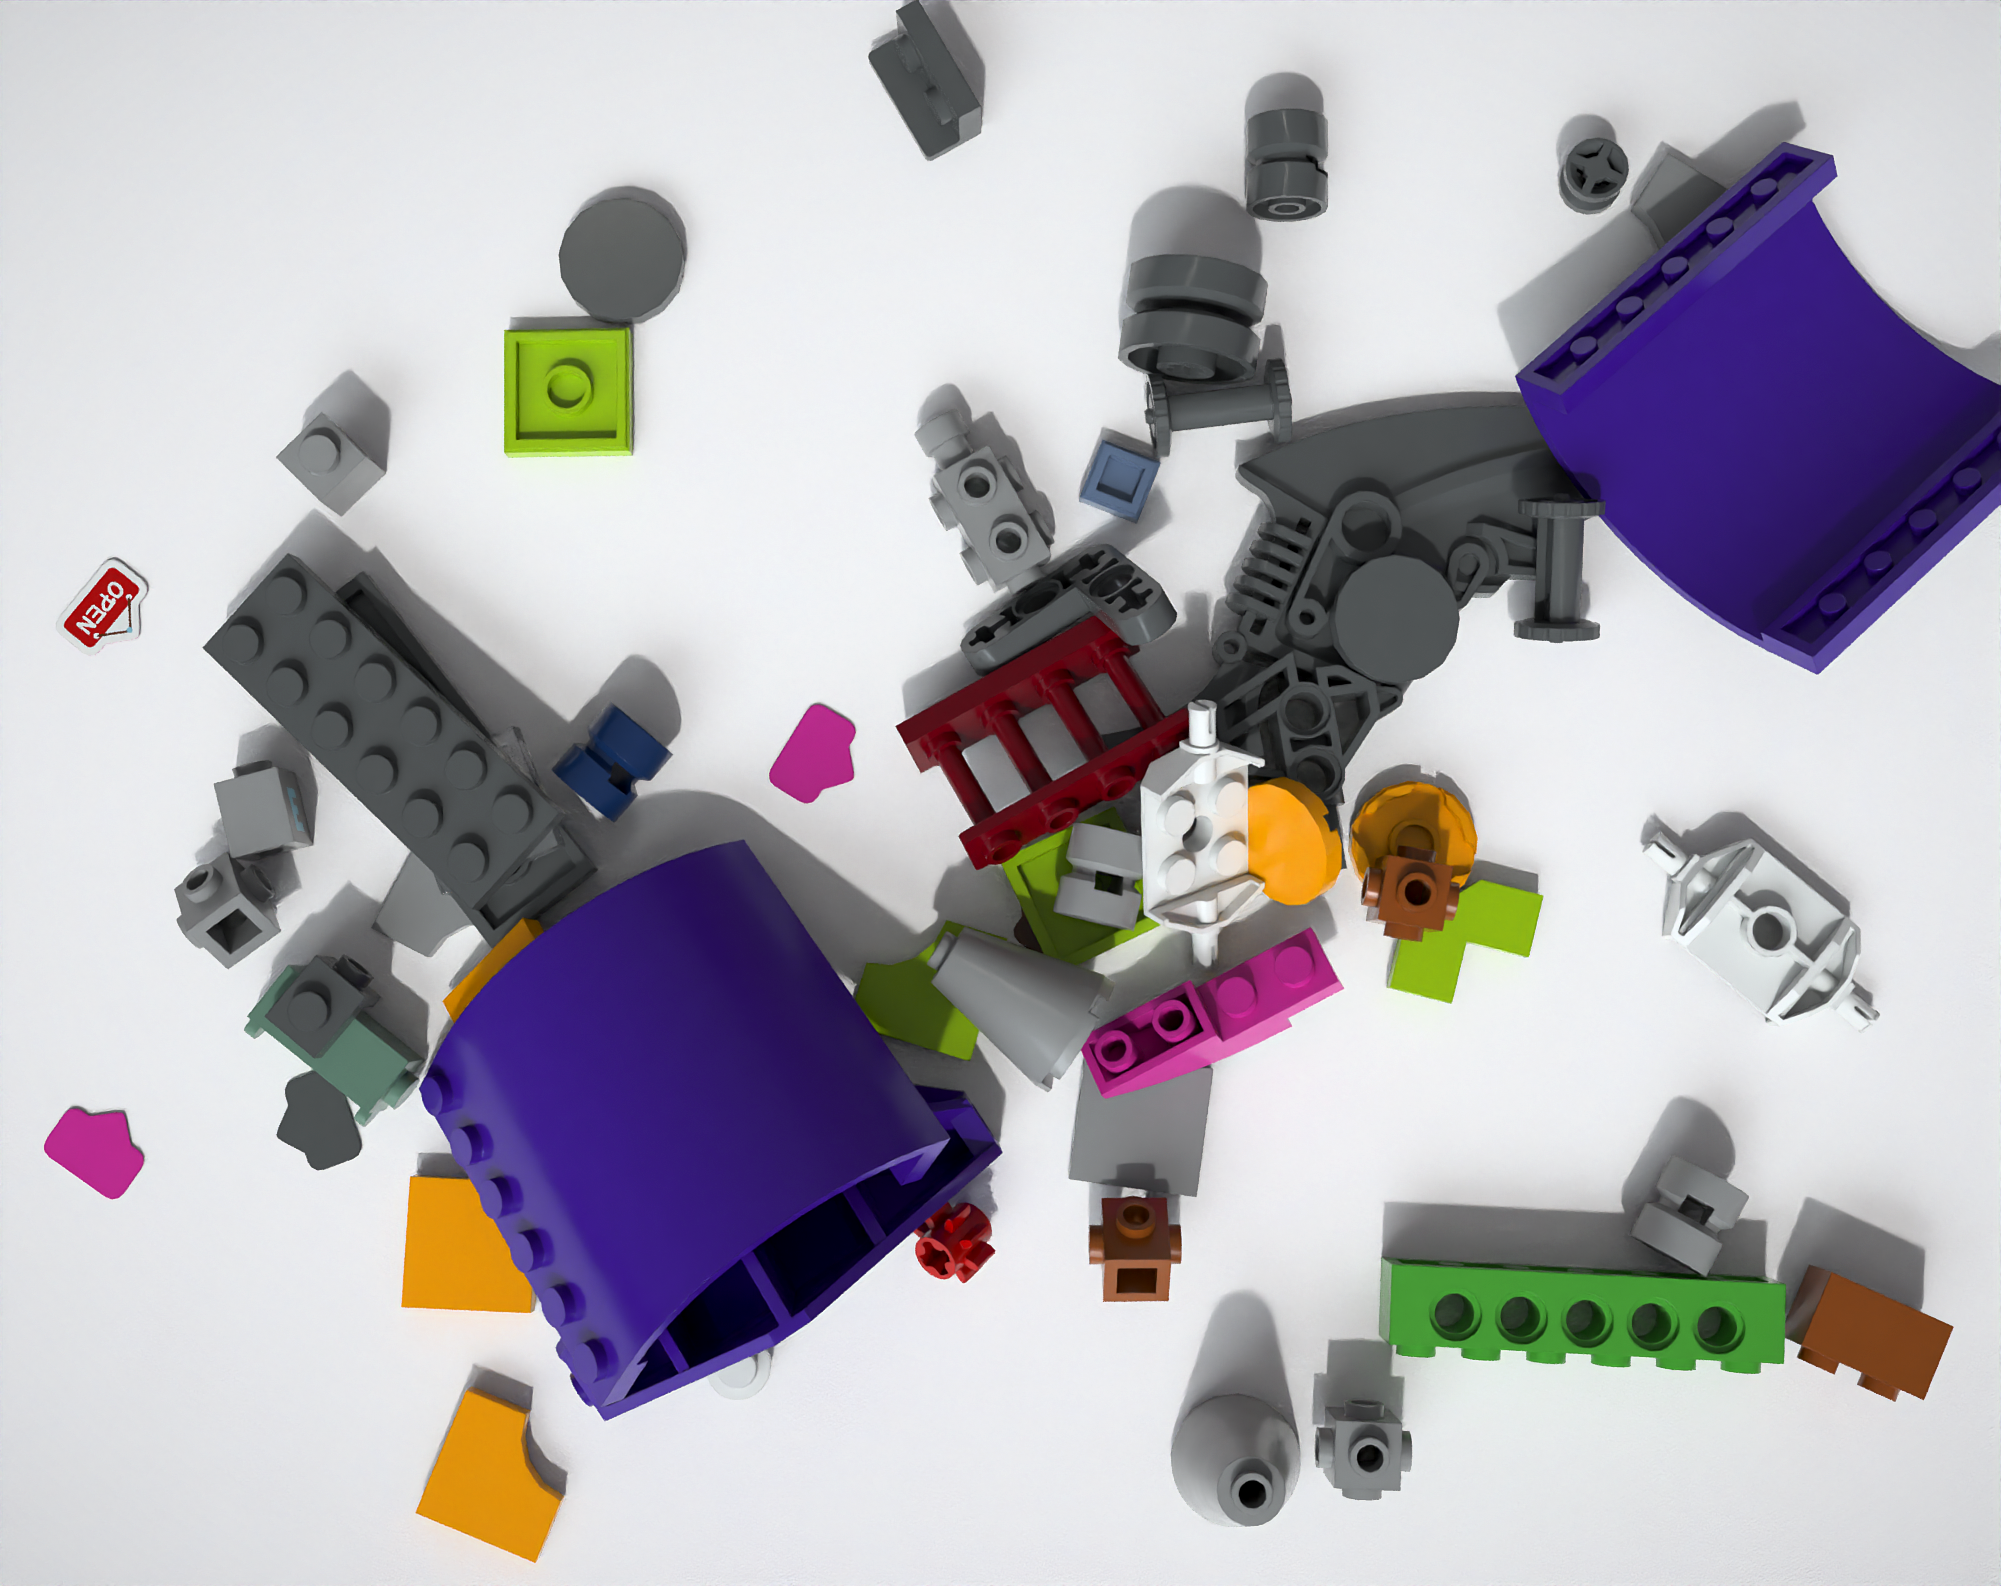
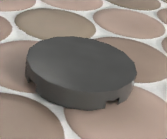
[558,198,685,325]
[1329,554,1460,685]

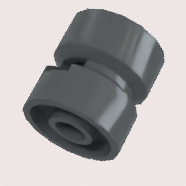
[1246,109,1328,222]

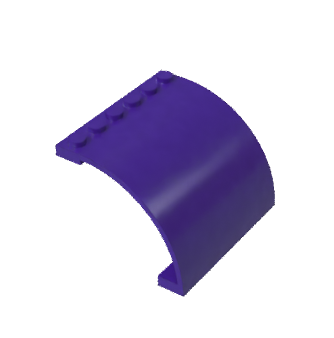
[1515,142,2001,675]
[419,839,950,1407]

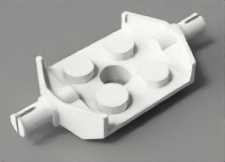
[1140,700,1265,970]
[1642,831,1880,1034]

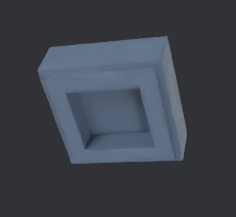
[1079,440,1161,524]

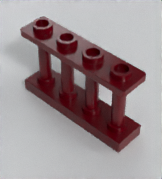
[895,615,1189,870]

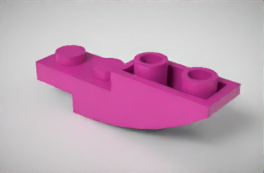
[1081,927,1344,1099]

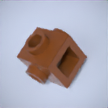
[1361,846,1460,942]
[1088,1196,1182,1302]

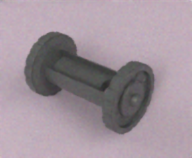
[1144,358,1292,458]
[1513,493,1606,643]

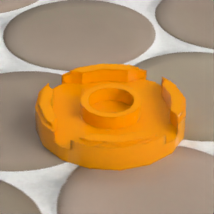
[1248,777,1342,906]
[1348,781,1478,906]

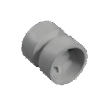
[1053,823,1143,931]
[1629,1155,1749,1278]

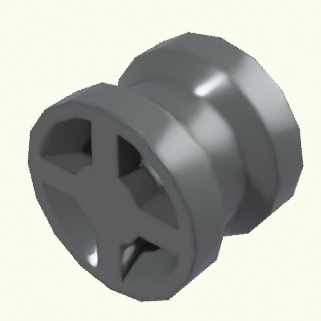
[1558,137,1629,215]

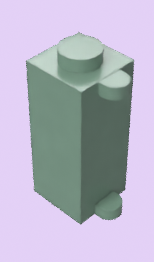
[244,965,425,1127]

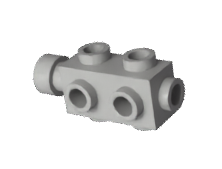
[914,409,1055,596]

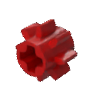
[914,1202,996,1283]

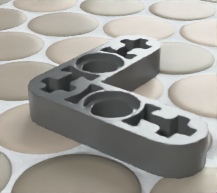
[960,544,1177,677]

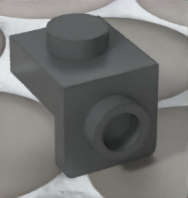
[264,954,381,1058]

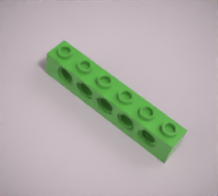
[1378,1257,1786,1374]

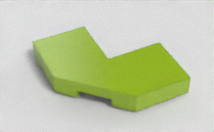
[1386,880,1544,1004]

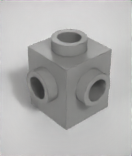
[174,851,281,969]
[1314,1399,1412,1501]

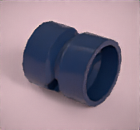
[551,701,674,823]

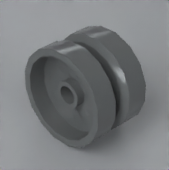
[1118,254,1268,385]

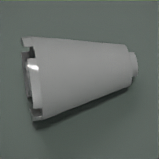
[927,927,1115,1092]
[1170,1393,1301,1527]

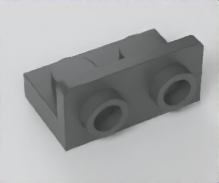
[868,0,981,161]

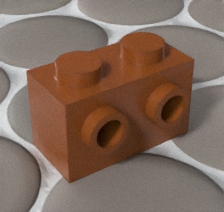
[1785,1264,1954,1402]

